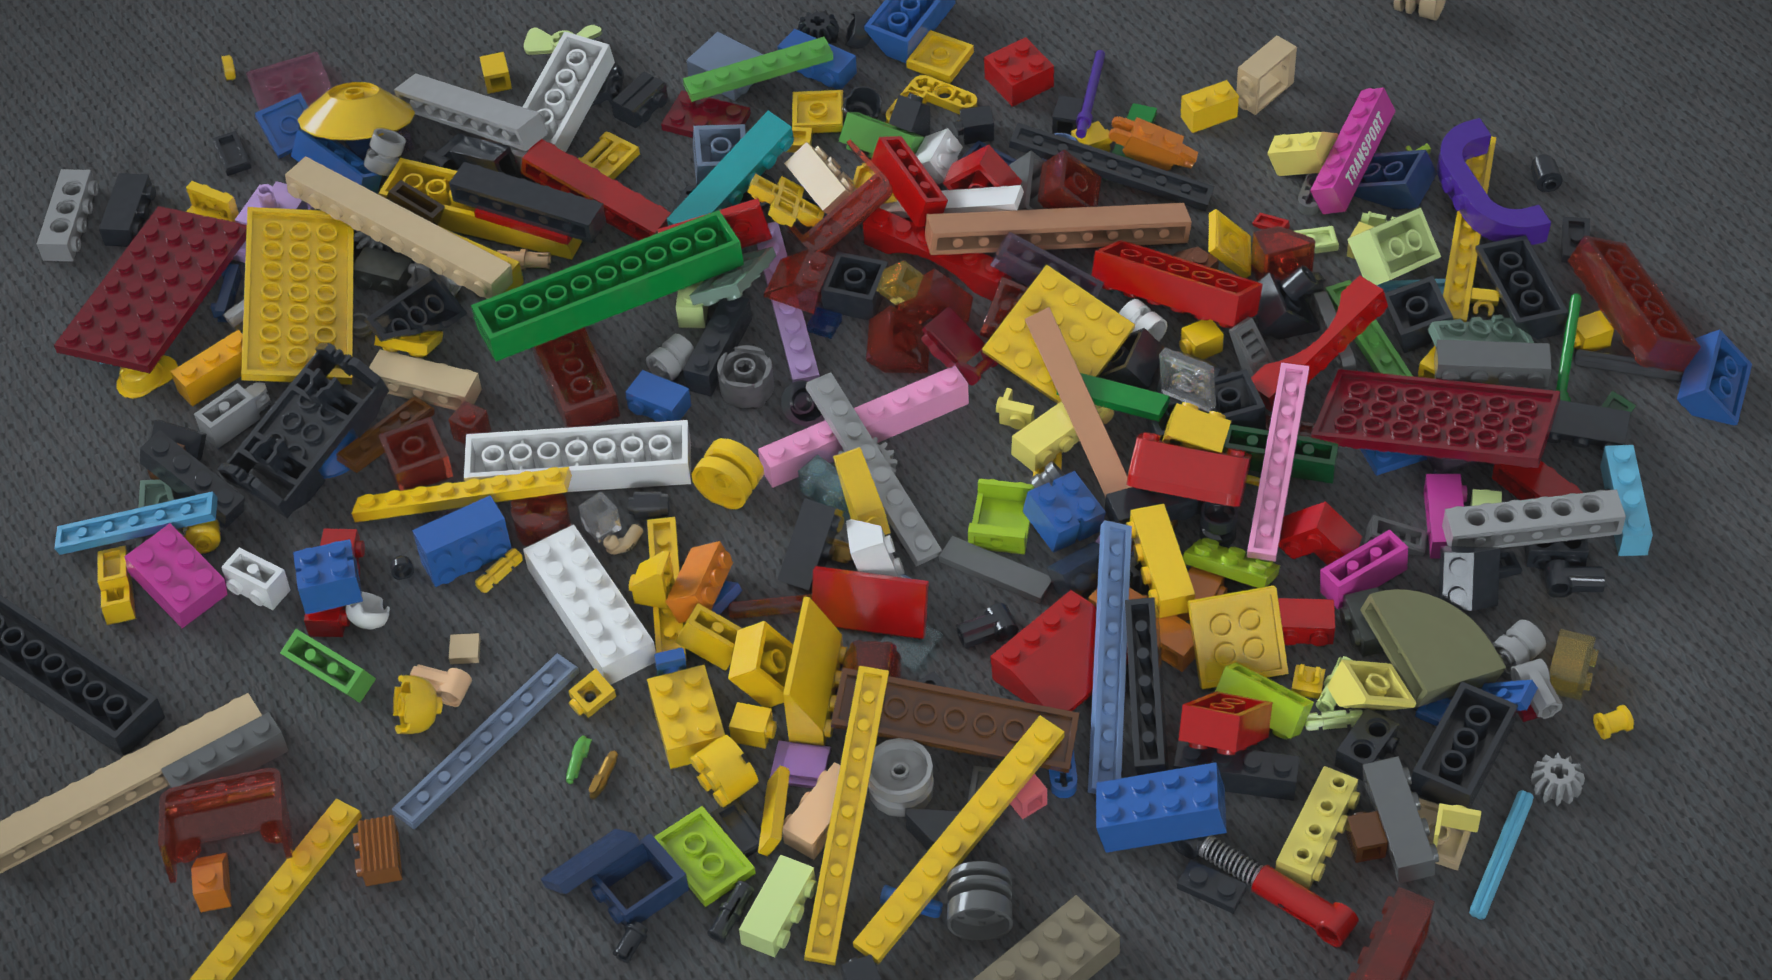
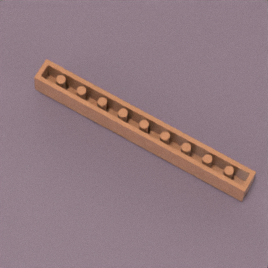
[925,203,1192,255]

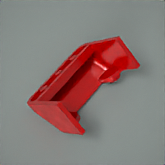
[1126,432,1252,507]

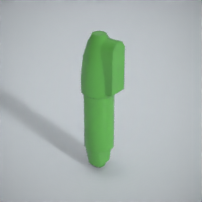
[566,736,592,784]

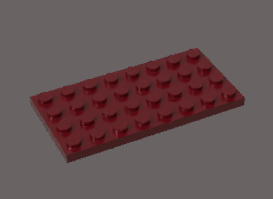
[54,206,247,374]
[1311,369,1560,468]

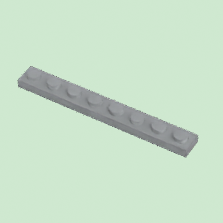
[806,372,942,566]

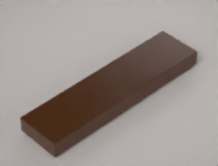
[336,396,435,473]

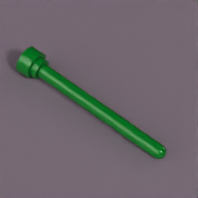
[1555,293,1582,402]

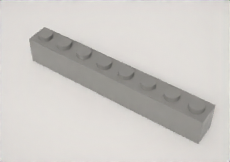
[394,73,548,151]

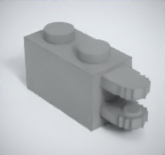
[194,381,271,449]

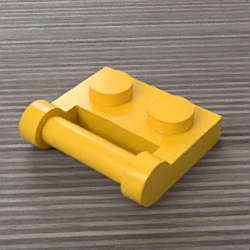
[578,132,640,180]

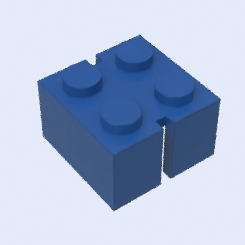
[1023,471,1106,553]
[293,539,363,615]

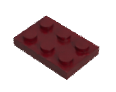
[661,90,751,138]

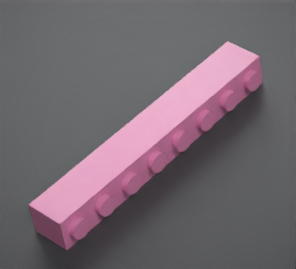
[758,366,969,488]

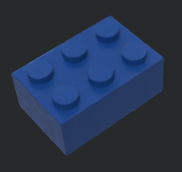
[412,495,512,587]

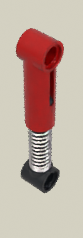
[1171,835,1359,947]

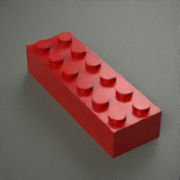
[1091,240,1263,328]

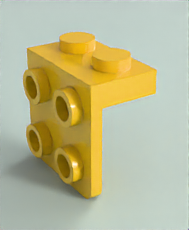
[186,181,239,222]

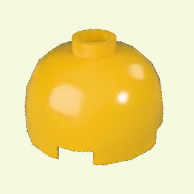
[393,675,442,734]

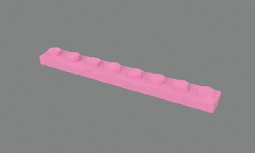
[1247,363,1309,562]

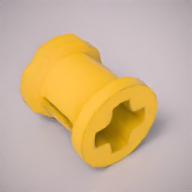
[1593,705,1634,740]

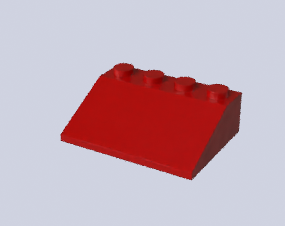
[990,590,1128,711]

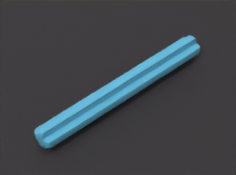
[1469,790,1534,920]

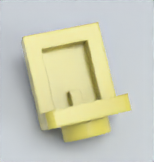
[996,388,1034,430]

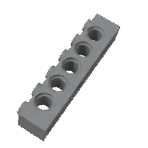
[1442,489,1626,548]

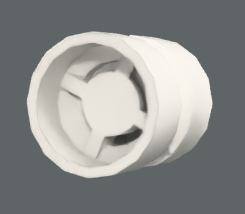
[1119,299,1167,341]

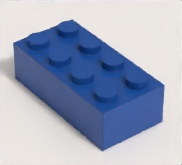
[1096,763,1227,852]

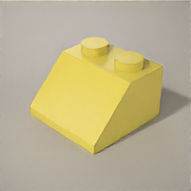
[1267,132,1338,176]
[1327,660,1416,710]

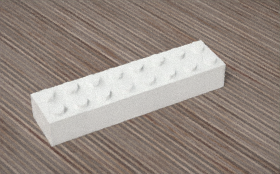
[464,420,691,492]

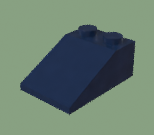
[1353,150,1437,209]

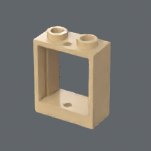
[1236,36,1297,115]

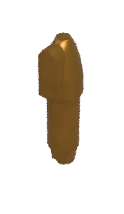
[589,750,618,799]

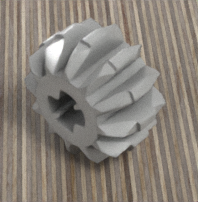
[1531,753,1585,806]

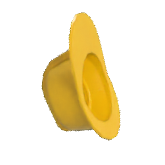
[117,355,178,399]

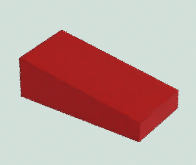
[1252,213,1290,234]

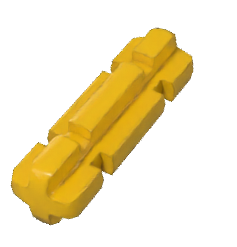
[475,548,523,593]

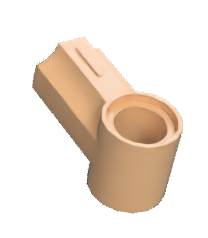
[410,664,472,707]

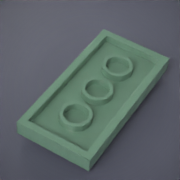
[689,247,776,306]

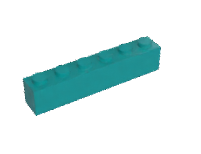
[667,110,794,226]

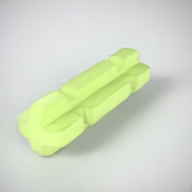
[1305,709,1363,731]

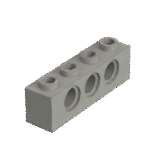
[37,169,99,261]

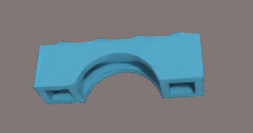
[1600,445,1653,556]

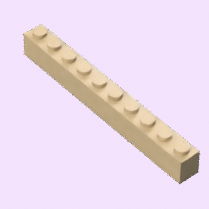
[285,156,513,299]
[0,693,262,874]

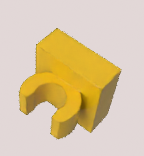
[1470,288,1499,317]
[1291,664,1326,699]

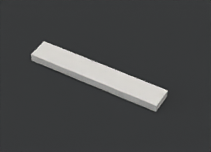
[874,185,1024,218]

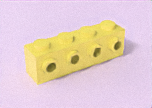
[1275,766,1361,890]

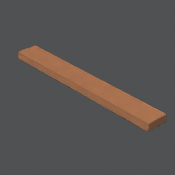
[1025,307,1131,497]

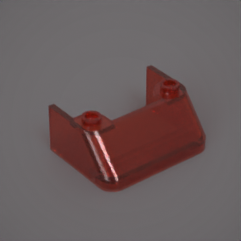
[784,139,893,255]
[158,768,293,883]

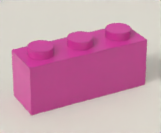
[1424,474,1467,558]
[1320,530,1408,610]

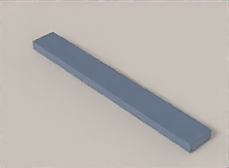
[392,653,579,830]

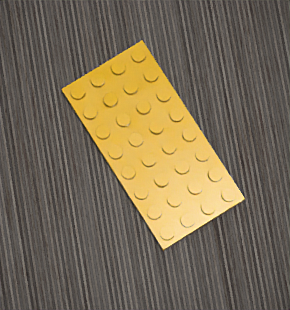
[241,207,354,384]

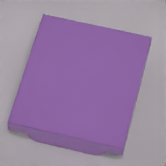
[769,740,831,788]

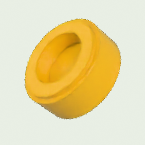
[221,55,236,81]

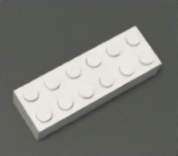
[502,31,615,172]
[523,525,656,685]

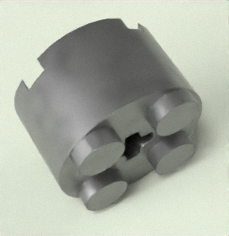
[717,345,774,408]

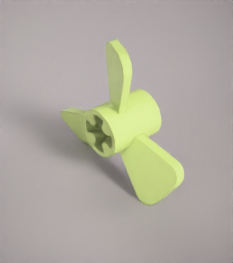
[524,25,602,55]

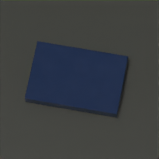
[541,829,640,894]

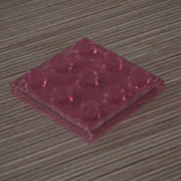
[246,52,332,111]

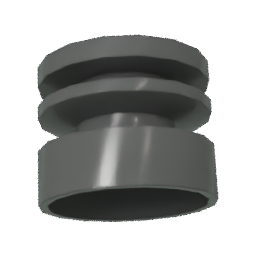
[947,861,1013,940]

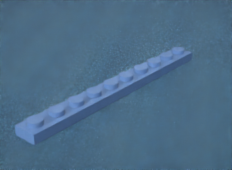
[1088,520,1132,794]

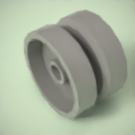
[868,738,934,817]

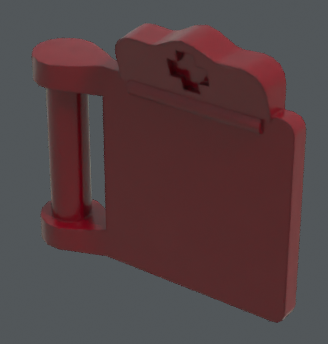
[921,307,999,386]

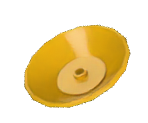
[298,82,415,140]

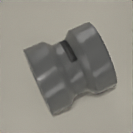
[1030,461,1065,488]

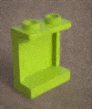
[968,479,1034,555]

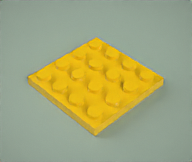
[982,265,1135,404]

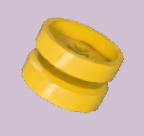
[692,438,764,510]

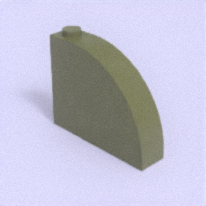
[1360,589,1506,707]

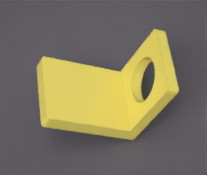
[1433,803,1481,848]

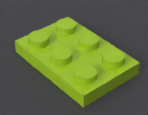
[1183,538,1281,588]
[654,806,756,907]

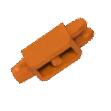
[1108,116,1198,171]

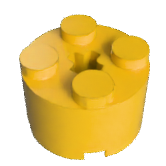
[689,735,759,808]

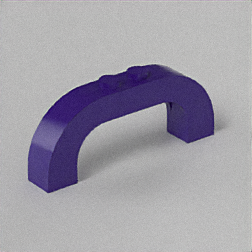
[1437,118,1551,245]

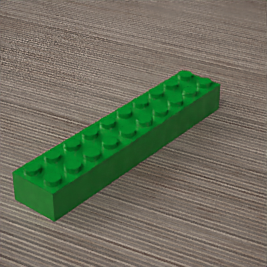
[471,210,744,362]

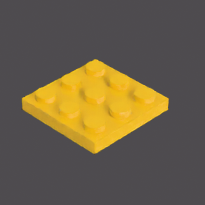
[1187,586,1289,689]

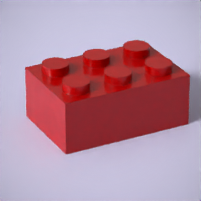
[1179,691,1273,755]

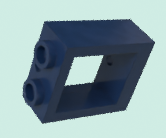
[590,833,689,926]

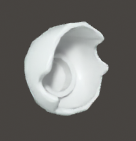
[346,592,390,630]

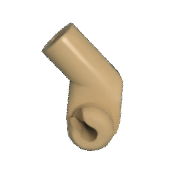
[603,524,643,555]

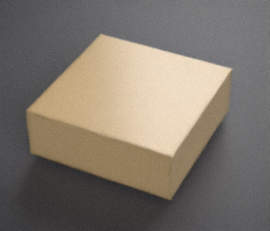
[449,633,481,664]

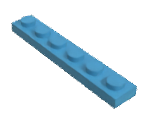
[54,491,218,555]

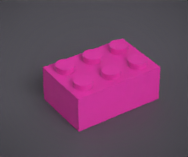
[124,523,228,628]

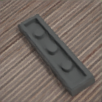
[939,536,1053,604]

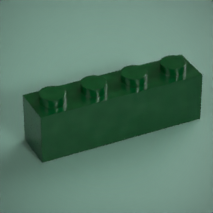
[1222,425,1339,484]

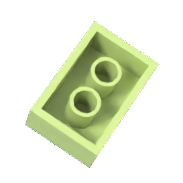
[1347,208,1441,285]

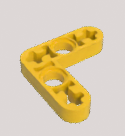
[886,75,977,124]

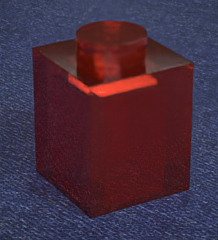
[448,401,491,445]

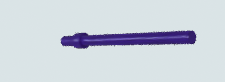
[1076,50,1105,138]

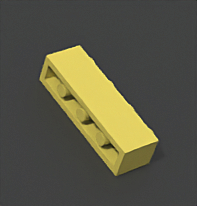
[1011,401,1114,472]

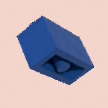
[625,370,691,422]

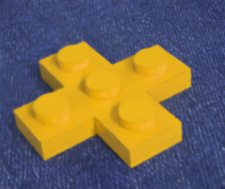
[748,174,824,229]

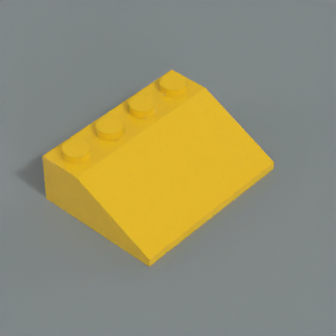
[783,597,848,746]

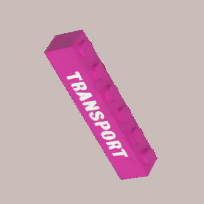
[1310,87,1395,214]

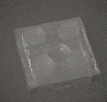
[1159,348,1216,412]

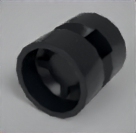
[1199,501,1238,547]

